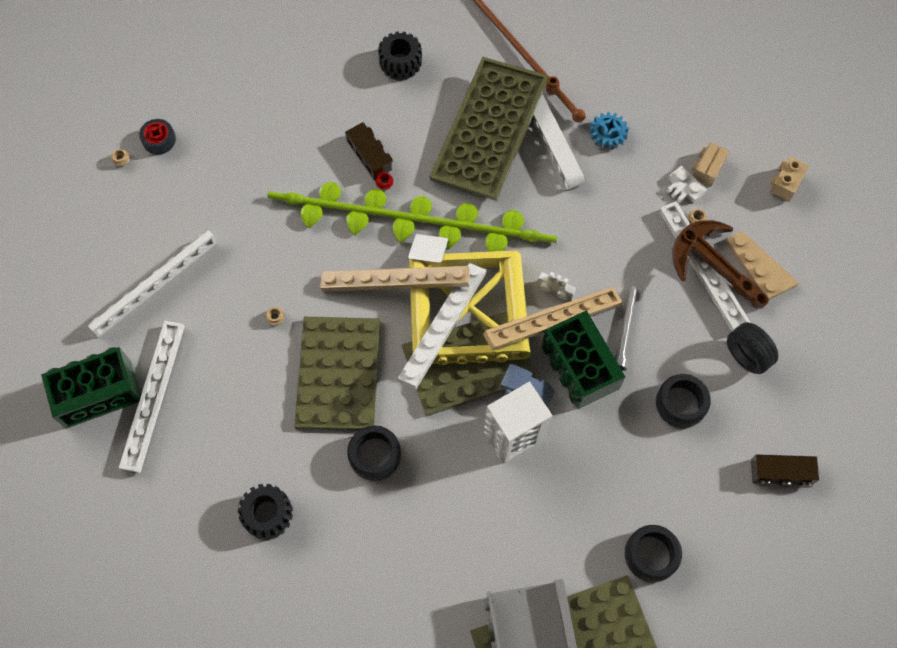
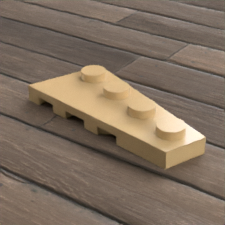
[725,231,799,300]

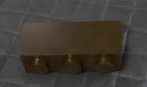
[345,122,393,180]
[751,454,819,488]

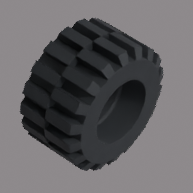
[378,31,422,80]
[238,484,293,540]

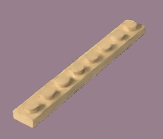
[320,266,470,292]
[483,287,622,351]

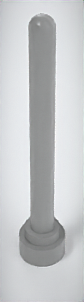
[615,286,637,371]

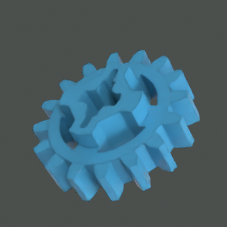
[589,112,629,149]

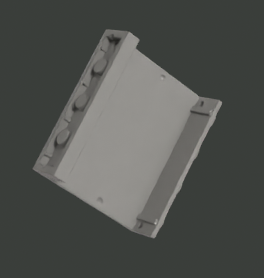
[483,579,577,648]

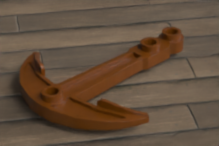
[672,220,769,309]

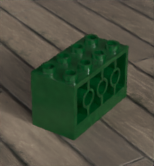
[541,310,625,409]
[41,347,141,429]

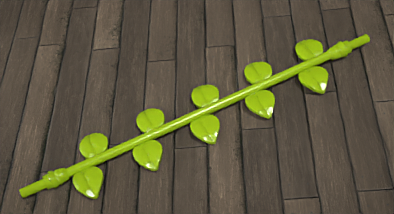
[267,182,557,252]

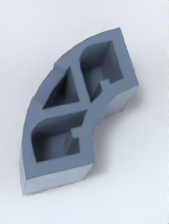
[500,364,555,408]

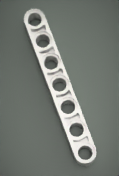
[531,94,585,190]

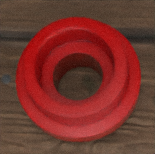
[375,172,394,190]

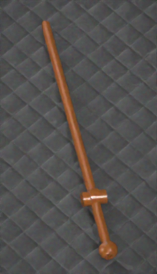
[473,0,586,123]

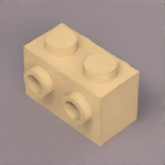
[770,156,809,202]

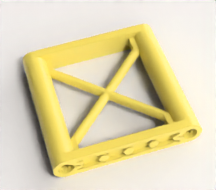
[409,251,531,365]

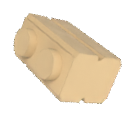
[691,142,729,187]

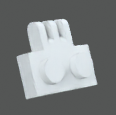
[666,166,707,203]
[537,272,576,301]

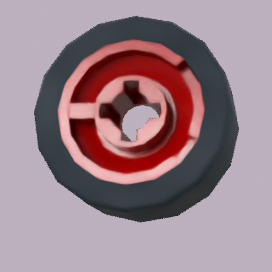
[139,119,176,155]

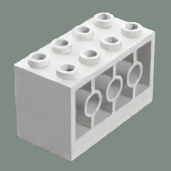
[483,381,552,463]

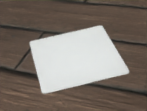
[408,234,448,263]

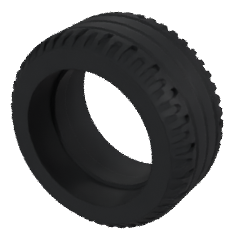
[727,322,778,374]
[656,374,711,428]
[347,425,401,481]
[625,525,682,582]

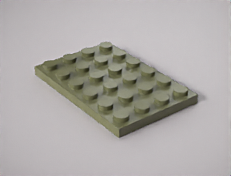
[402,311,537,417]
[294,316,380,431]

